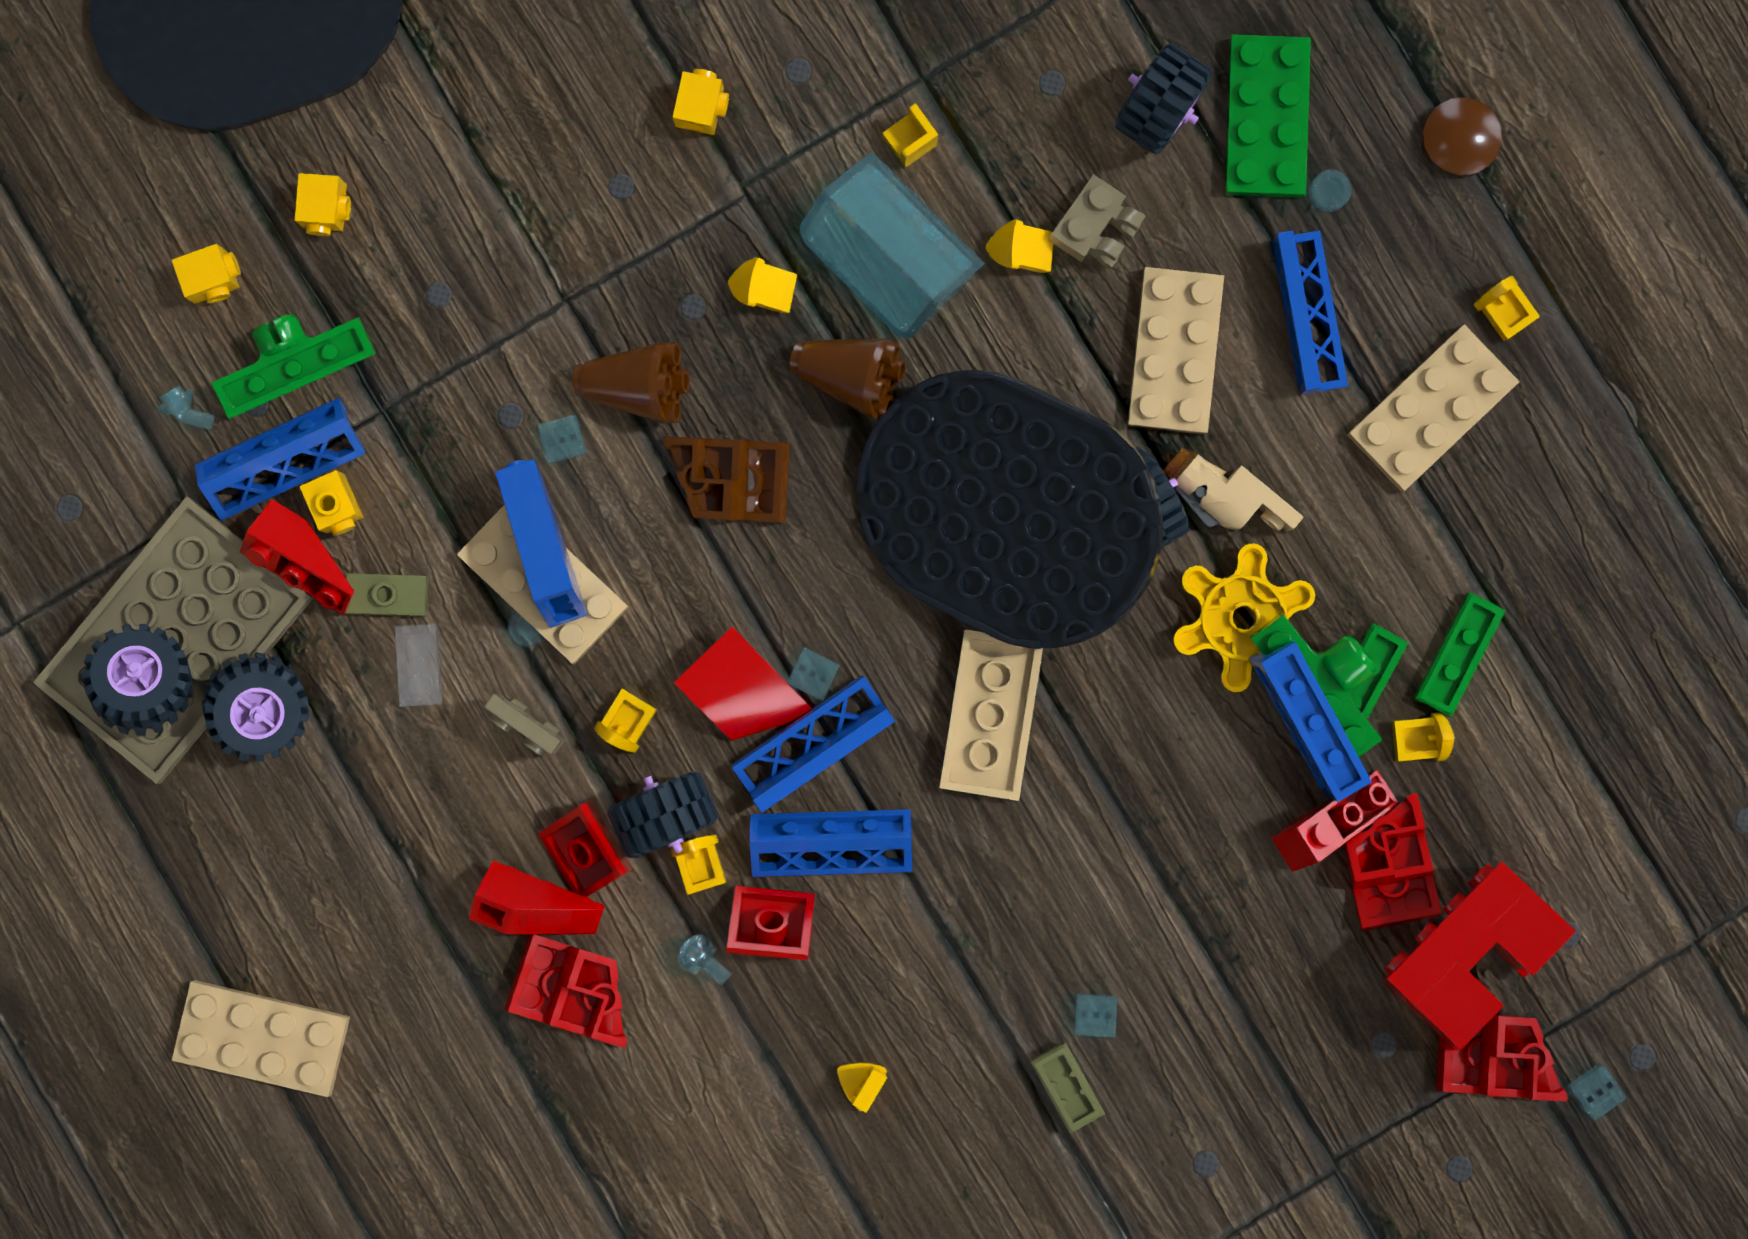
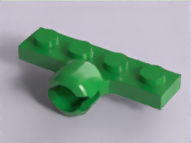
[1250,612,1382,757]

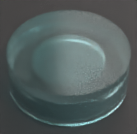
[1309,170,1351,212]
[508,611,546,647]

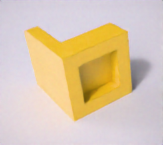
[882,103,938,168]

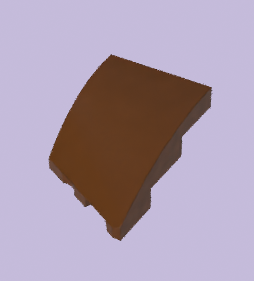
[664,436,790,522]

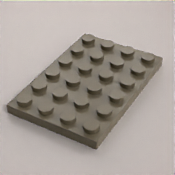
[33,496,313,784]

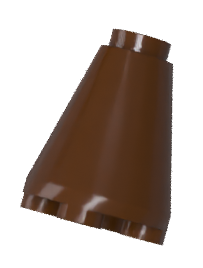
[790,338,906,419]
[573,342,690,423]

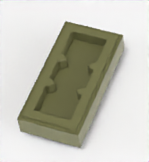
[346,573,429,616]
[1030,1041,1105,1134]

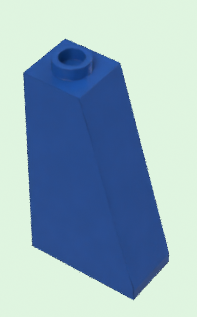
[495,459,588,628]

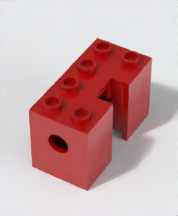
[1382,861,1576,1050]

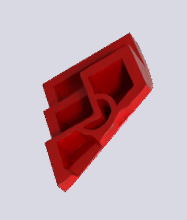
[674,626,812,741]
[1346,793,1442,932]
[504,934,627,1048]
[1436,1014,1567,1102]

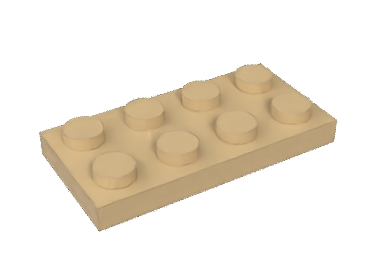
[1127,267,1224,435]
[1347,324,1519,492]
[457,505,629,665]
[939,630,1043,801]
[172,980,350,1097]

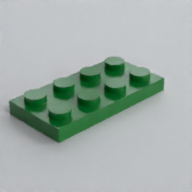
[1224,34,1311,198]

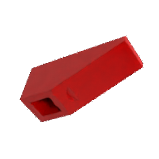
[239,499,355,615]
[1271,770,1399,872]
[469,860,605,934]

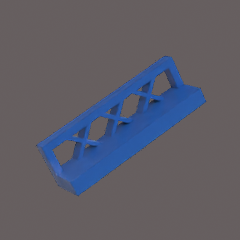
[1272,230,1348,396]
[195,397,366,521]
[1248,641,1372,802]
[731,675,895,813]
[750,809,912,877]

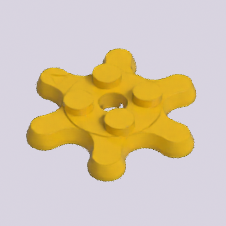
[1173,543,1315,692]

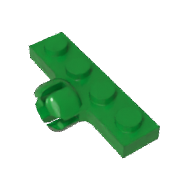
[211,314,377,419]

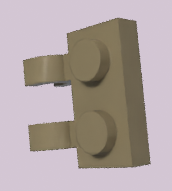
[1049,174,1146,270]
[485,694,565,756]

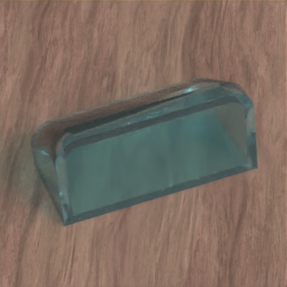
[800,152,985,338]

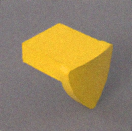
[986,219,1053,273]
[728,257,797,313]
[1474,276,1540,341]
[594,689,657,753]
[1391,713,1454,762]
[670,835,727,895]
[837,1062,887,1113]

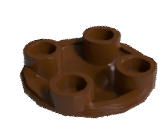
[1422,97,1502,177]

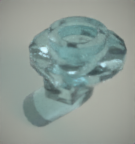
[157,386,215,430]
[677,934,732,986]

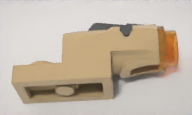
[1163,447,1303,532]

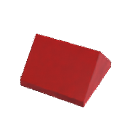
[538,801,632,897]
[726,886,815,960]

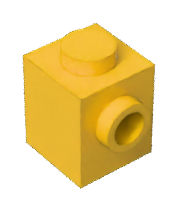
[673,69,729,135]
[295,173,351,236]
[171,244,241,304]
[299,470,363,536]

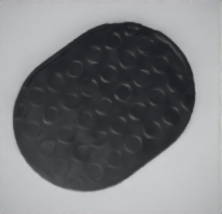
[90,0,404,131]
[856,370,1163,649]

